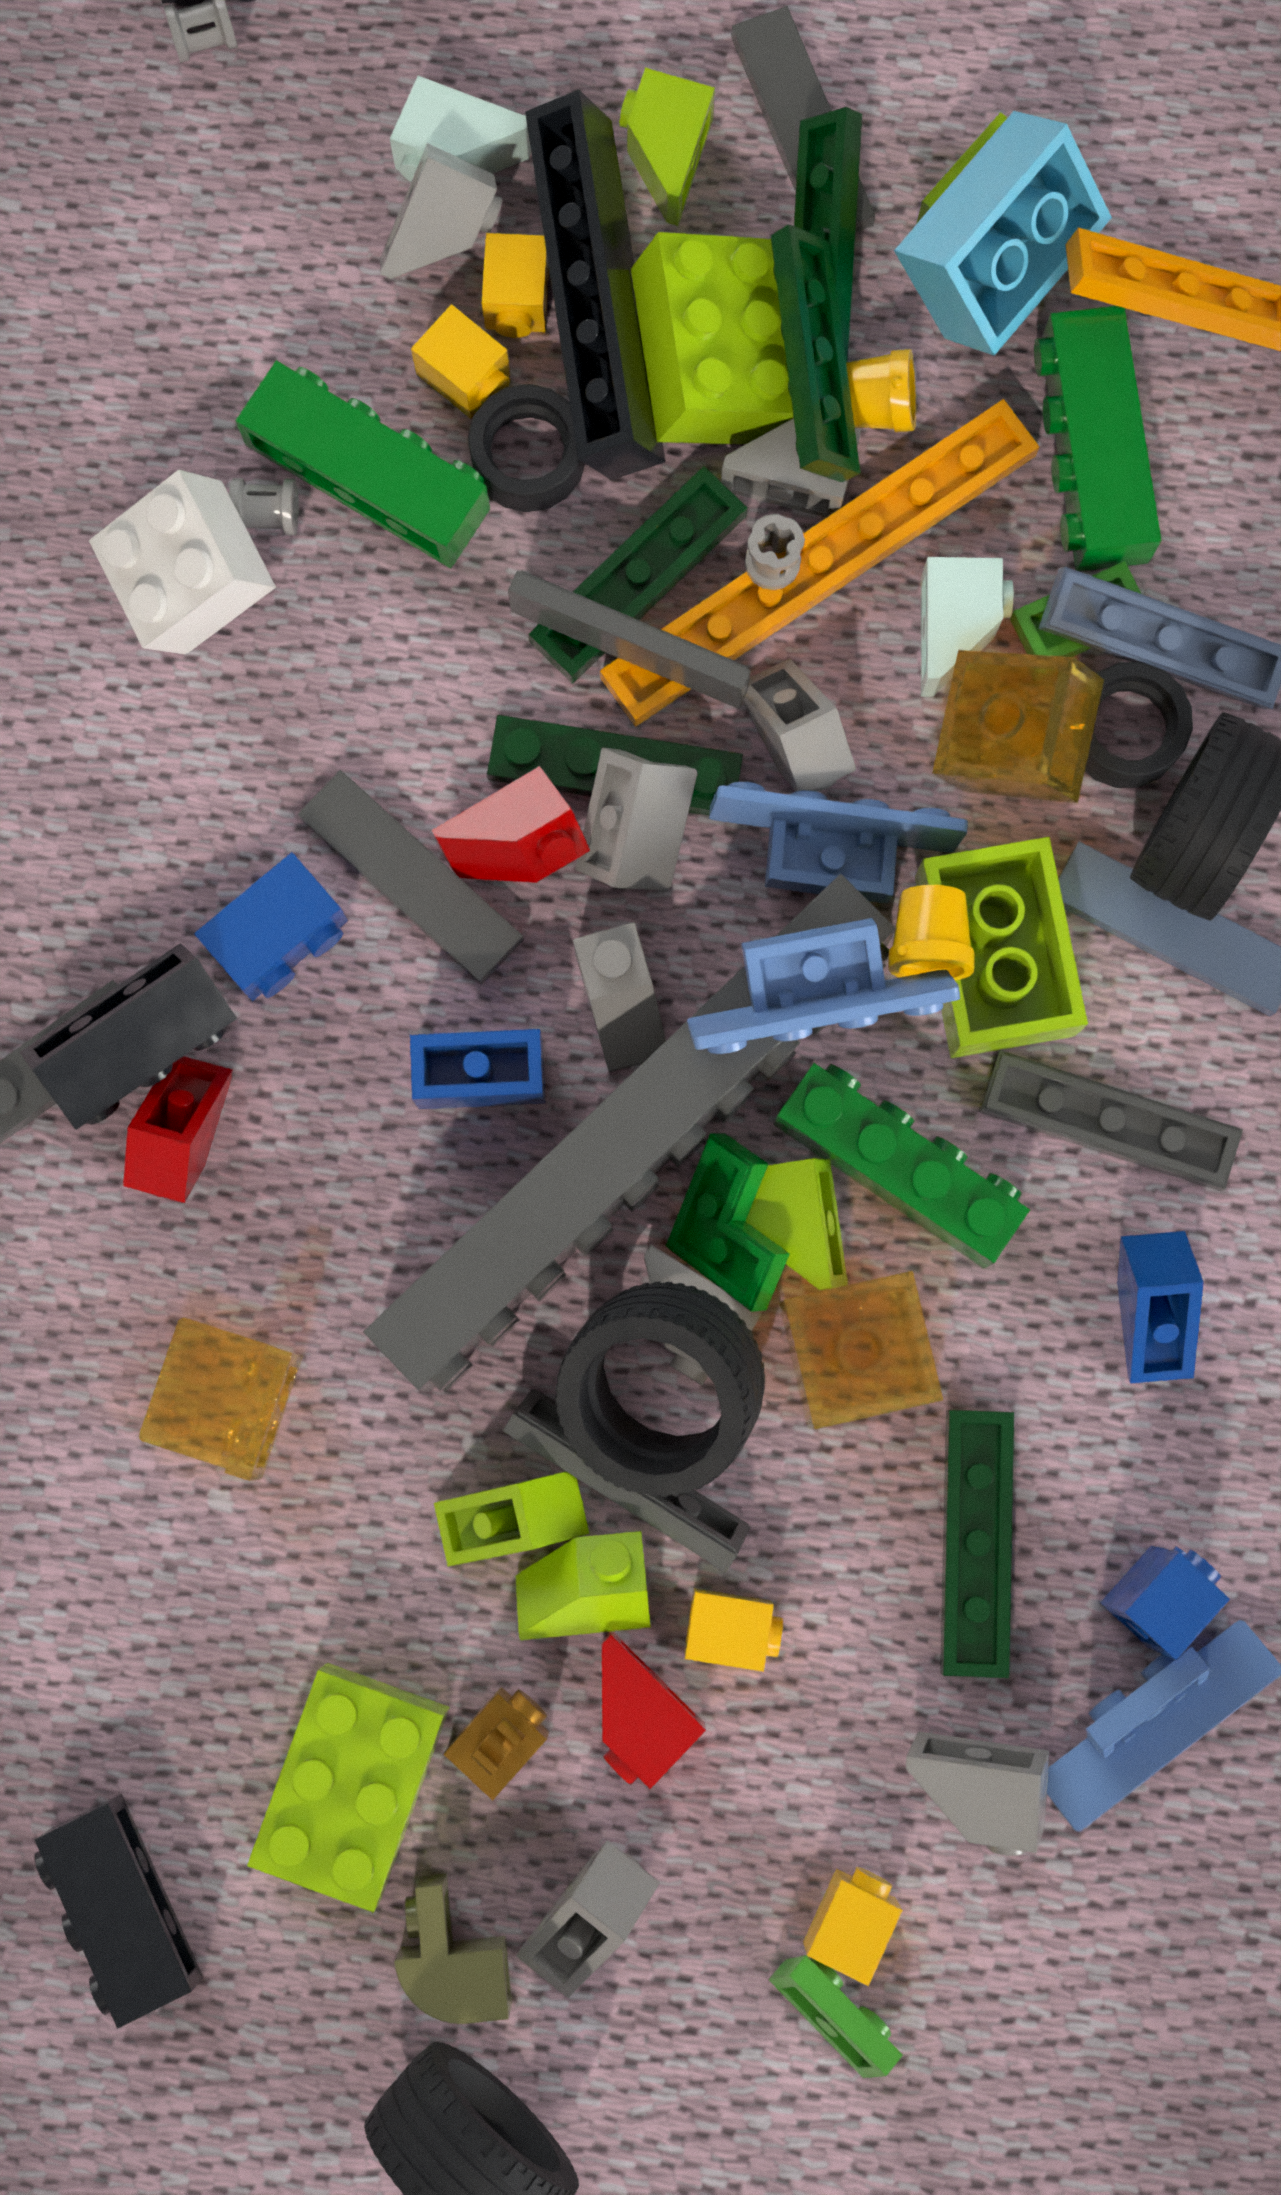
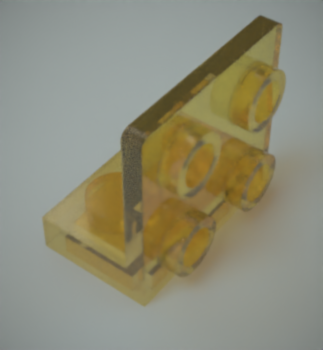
[139,1318,303,1481]

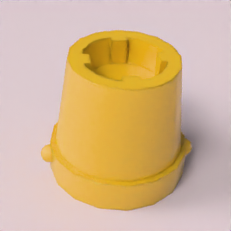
[846,349,916,432]
[888,885,975,981]

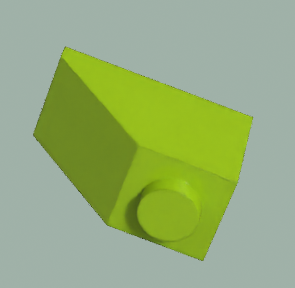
[619,67,715,226]
[746,1158,848,1290]
[433,1471,590,1567]
[515,1531,651,1640]

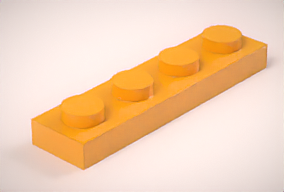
[1065,227,1281,351]

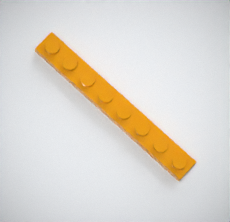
[600,399,1040,727]

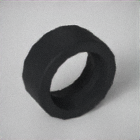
[468,384,585,512]
[1067,662,1193,788]

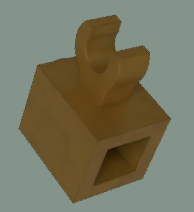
[443,1687,549,1801]

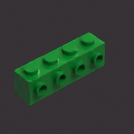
[1034,306,1162,572]
[235,360,490,569]
[773,1063,1030,1269]

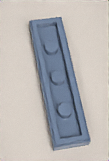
[1038,567,1281,710]
[1058,841,1281,1017]

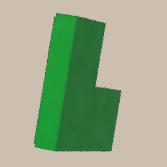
[665,1133,790,1312]

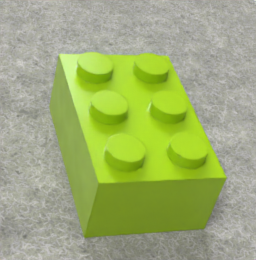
[631,232,794,444]
[915,837,1088,1058]
[247,1663,450,1913]

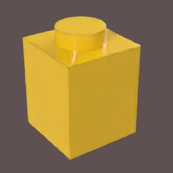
[481,233,549,338]
[411,304,511,419]
[684,1588,783,1672]
[803,1867,903,1986]

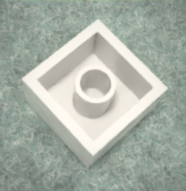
[89,470,276,654]

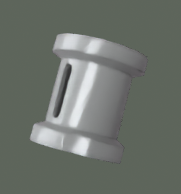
[164,0,238,63]
[229,478,299,535]
[745,514,805,590]

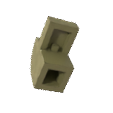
[394,1873,512,2024]

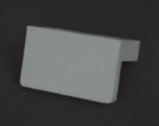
[575,748,697,890]

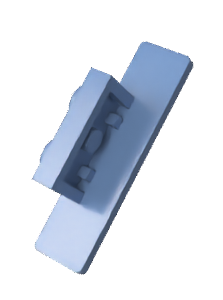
[709,782,968,904]
[687,918,960,1054]
[1047,1620,1281,1832]

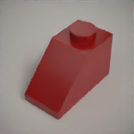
[431,766,591,883]
[123,1056,233,1203]
[602,1631,706,1789]

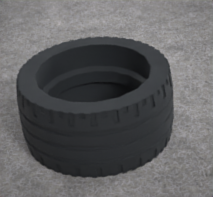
[1130,712,1281,921]
[555,1281,765,1497]
[364,2041,579,2195]

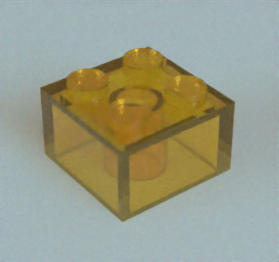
[932,650,1104,803]
[779,1271,943,1430]

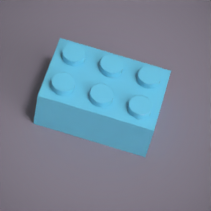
[894,111,1112,356]

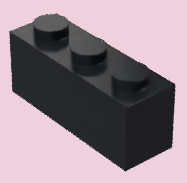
[20,943,237,1130]
[34,1794,203,2029]

